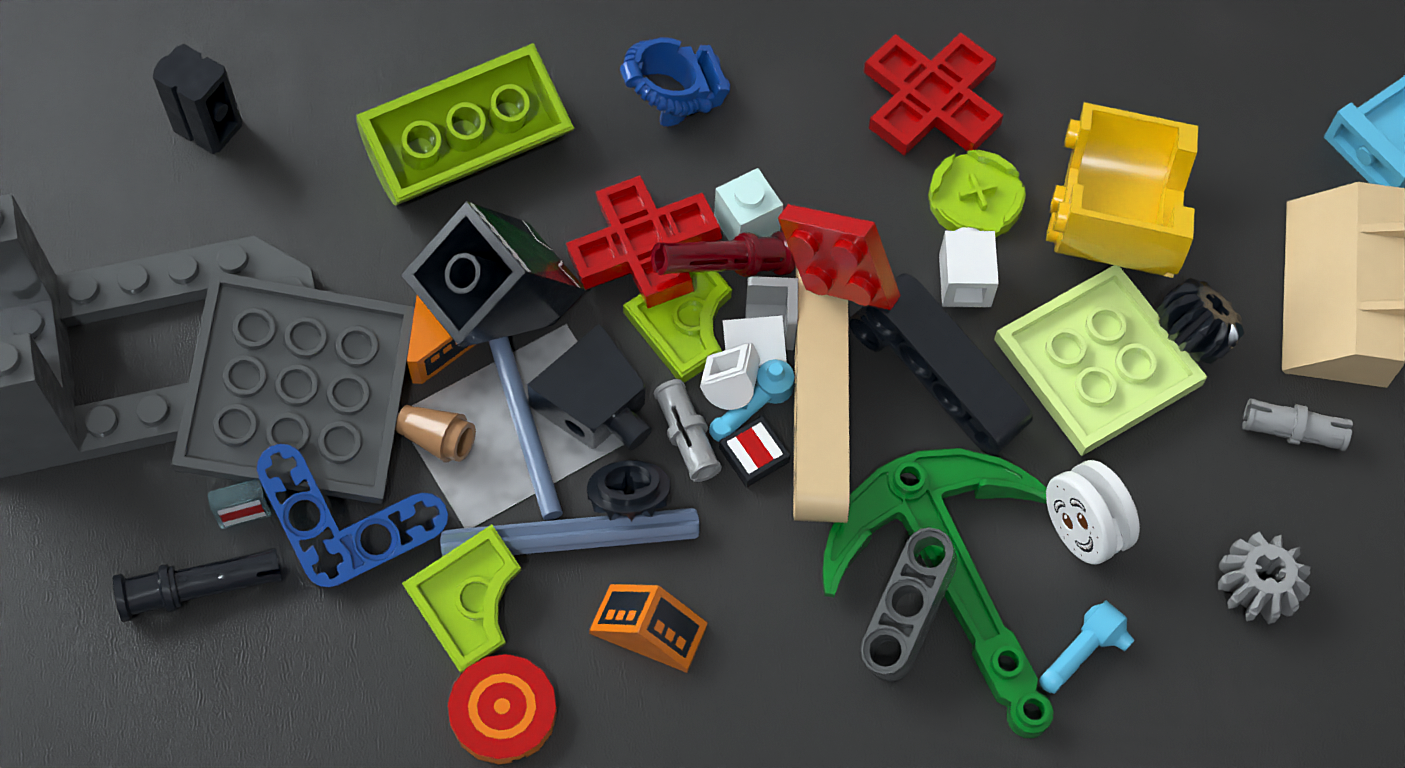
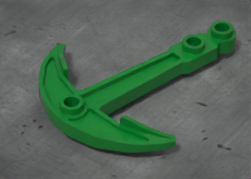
[822,448,1054,738]

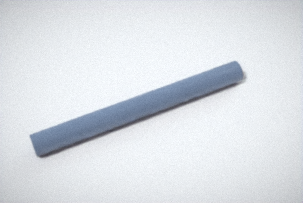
[488,336,563,521]

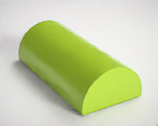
[356,43,574,206]

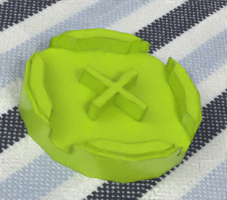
[928,150,1026,237]

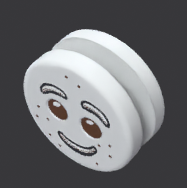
[1046,460,1140,565]

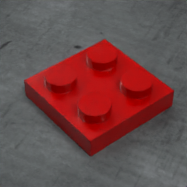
[778,204,901,310]

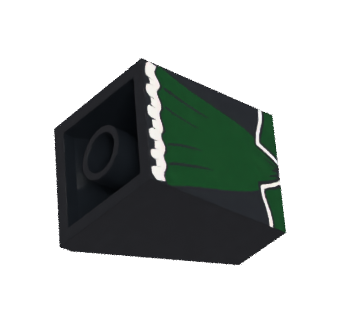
[401,201,586,347]

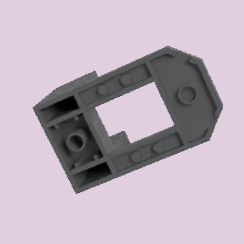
[0,193,316,478]

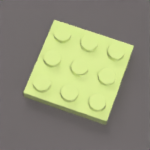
[994,265,1207,456]

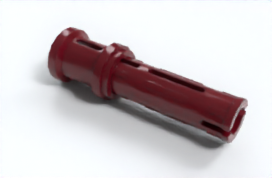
[651,231,796,277]

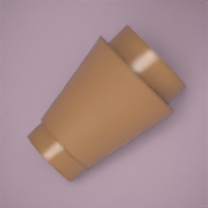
[395,405,476,463]

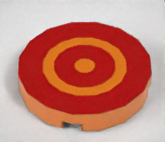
[448,654,557,764]

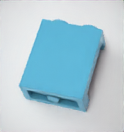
[1324,75,1405,188]

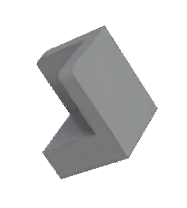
[745,276,798,350]

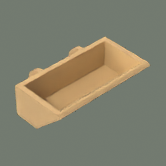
[1282,182,1405,388]

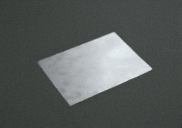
[397,324,624,528]

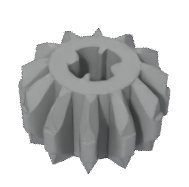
[1218,531,1311,625]

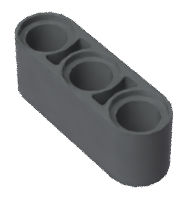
[861,527,957,682]

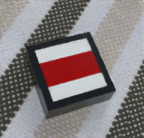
[719,416,790,488]

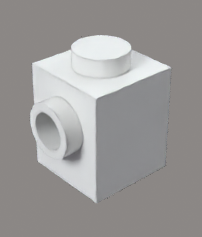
[939,227,999,307]

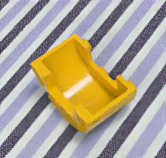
[1046,102,1198,278]

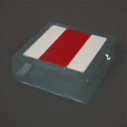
[207,479,272,529]

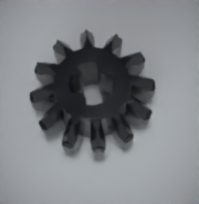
[1157,278,1245,364]

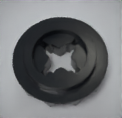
[587,460,671,522]

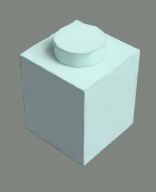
[714,168,783,241]

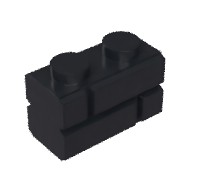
[153,44,242,154]

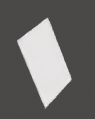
[723,315,787,367]

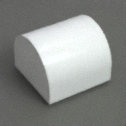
[700,343,760,410]

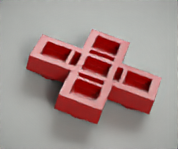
[863,33,1004,156]
[566,175,722,309]

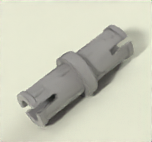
[654,379,722,482]
[1242,398,1353,451]

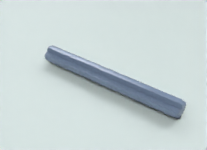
[440,508,700,556]

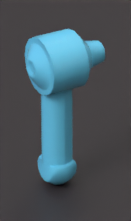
[709,359,795,442]
[1039,600,1135,694]

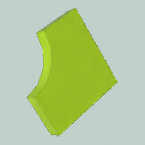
[623,271,732,383]
[402,524,522,674]

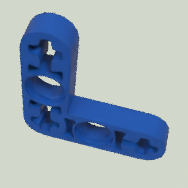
[257,444,448,587]

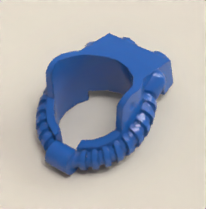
[620,38,730,127]

